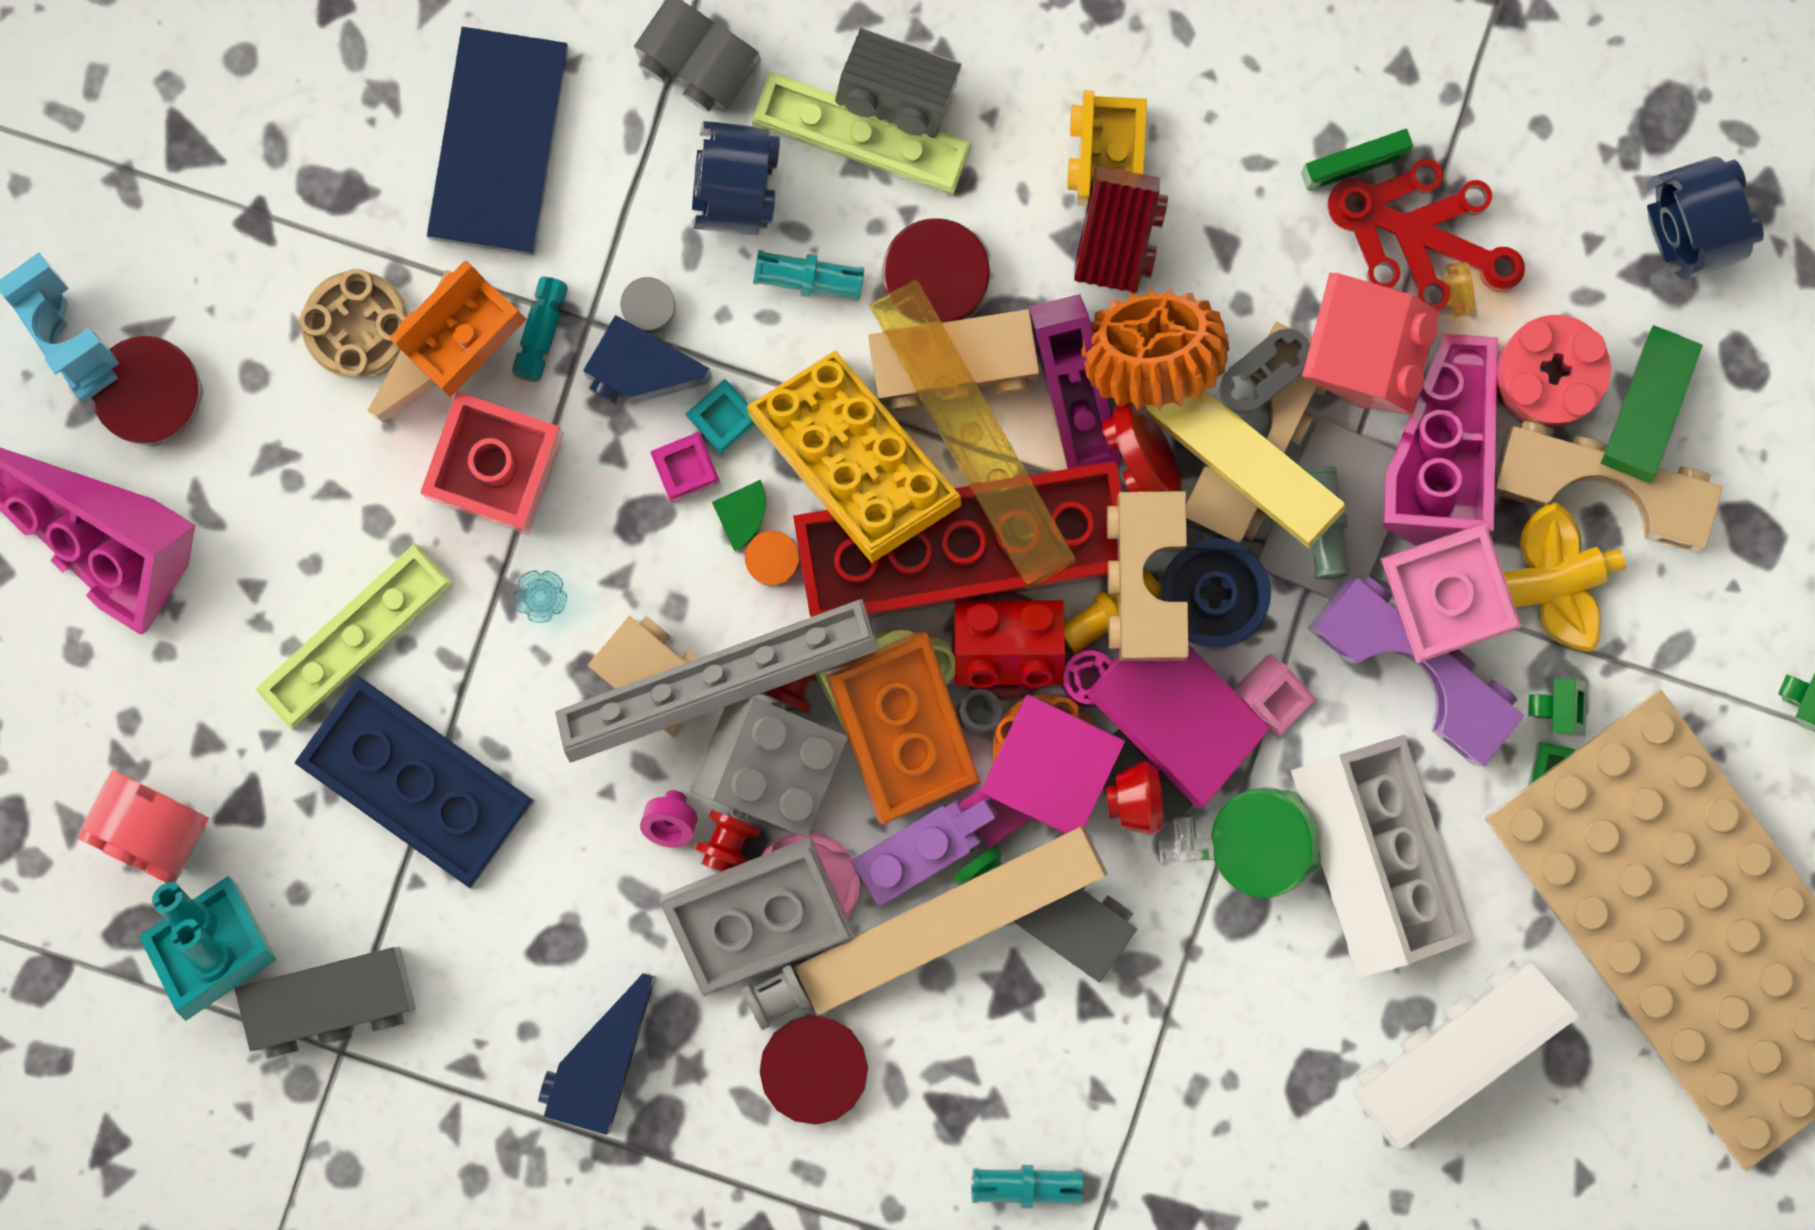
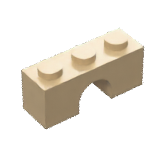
[1107,491,1188,661]

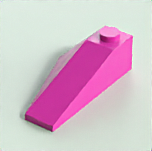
[1383,333,1498,546]
[0,447,196,635]

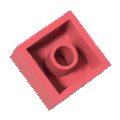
[420,391,564,535]

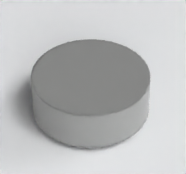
[620,277,675,333]

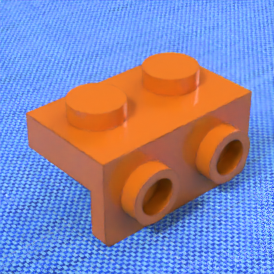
[390,261,527,397]

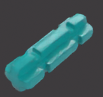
[512,276,568,382]

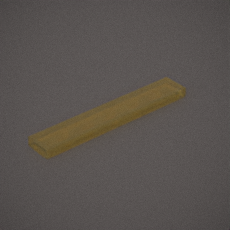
[869,279,1075,589]

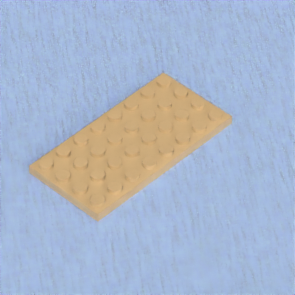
[1484,690,1815,1171]

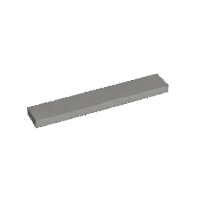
[555,599,879,763]

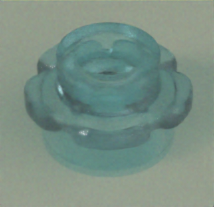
[513,570,567,623]

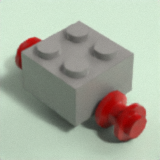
[691,674,848,872]

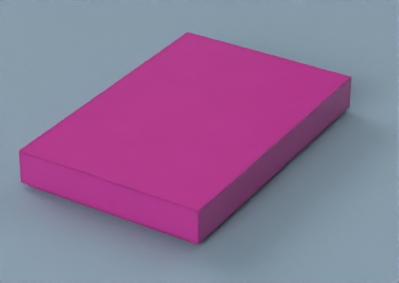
[1086,644,1270,808]

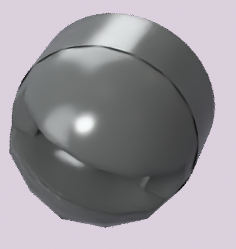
[956,689,1003,735]

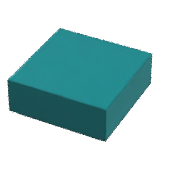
[685,379,756,456]

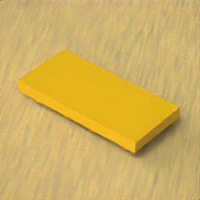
[747,350,962,563]

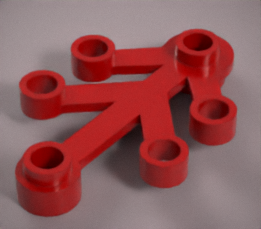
[1327,159,1525,311]

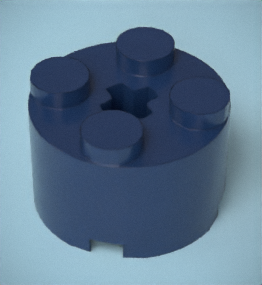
[691,121,780,236]
[1646,156,1764,279]
[1158,538,1271,651]

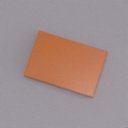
[824,631,981,825]

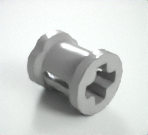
[741,963,812,1030]

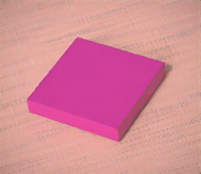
[980,694,1125,834]

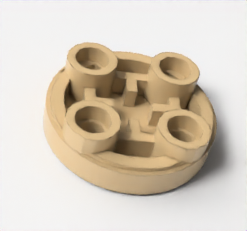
[300,269,409,379]

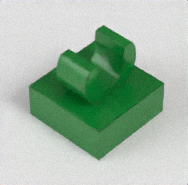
[1778,673,1815,732]
[1528,678,1587,736]

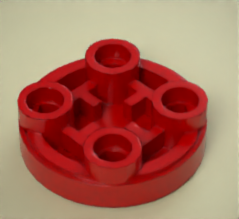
[1102,402,1181,492]

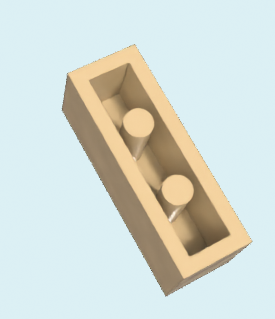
[868,309,1039,411]

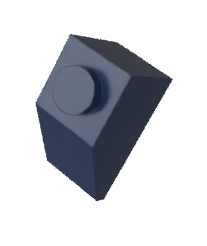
[583,315,712,405]

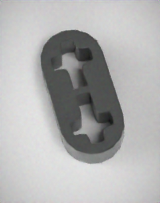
[1219,329,1310,414]

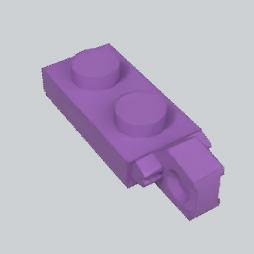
[851,797,999,907]

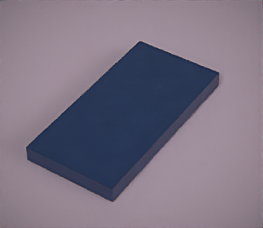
[426,26,569,256]
[294,675,535,889]

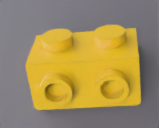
[1067,90,1147,206]

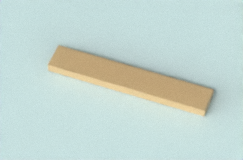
[794,825,1108,1015]

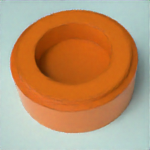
[745,531,799,586]

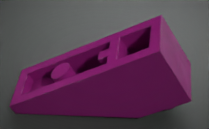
[1028,294,1122,469]

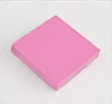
[1380,523,1521,663]

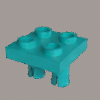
[139,875,277,1021]

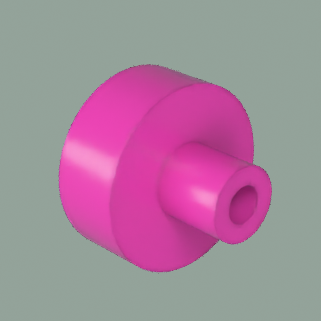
[640,790,698,848]

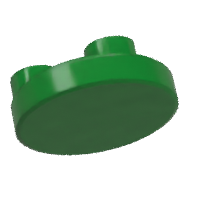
[1211,787,1321,898]

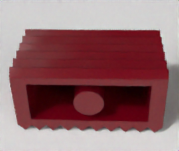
[1074,165,1168,293]

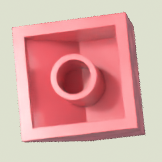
[1302,272,1440,414]

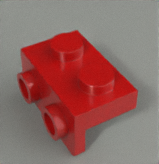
[954,600,1065,688]

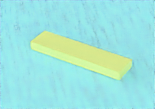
[751,71,972,196]
[255,543,453,730]

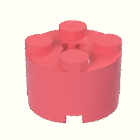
[1497,315,1611,430]
[78,770,209,883]

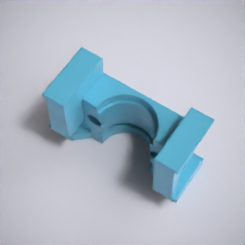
[0,252,119,403]

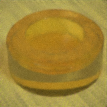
[1444,261,1475,318]

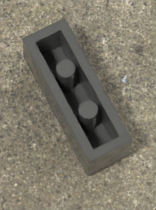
[234,947,416,1059]

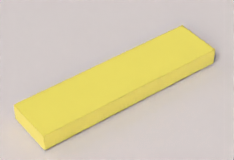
[1145,388,1346,549]

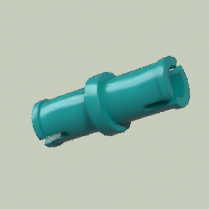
[753,250,865,301]
[971,1165,1083,1208]

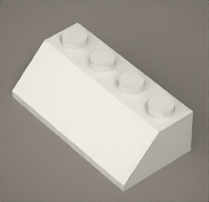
[1291,734,1472,978]
[1351,960,1579,1149]

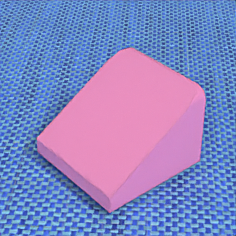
[1234,655,1317,738]

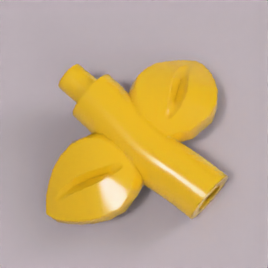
[1503,502,1626,652]

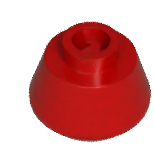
[1106,761,1165,836]

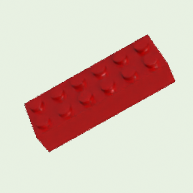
[793,461,1122,618]

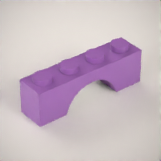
[1307,576,1525,767]

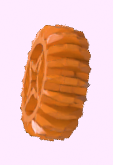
[1081,288,1229,411]

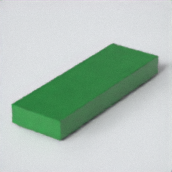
[1600,325,1703,484]

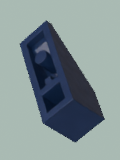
[538,973,656,1135]

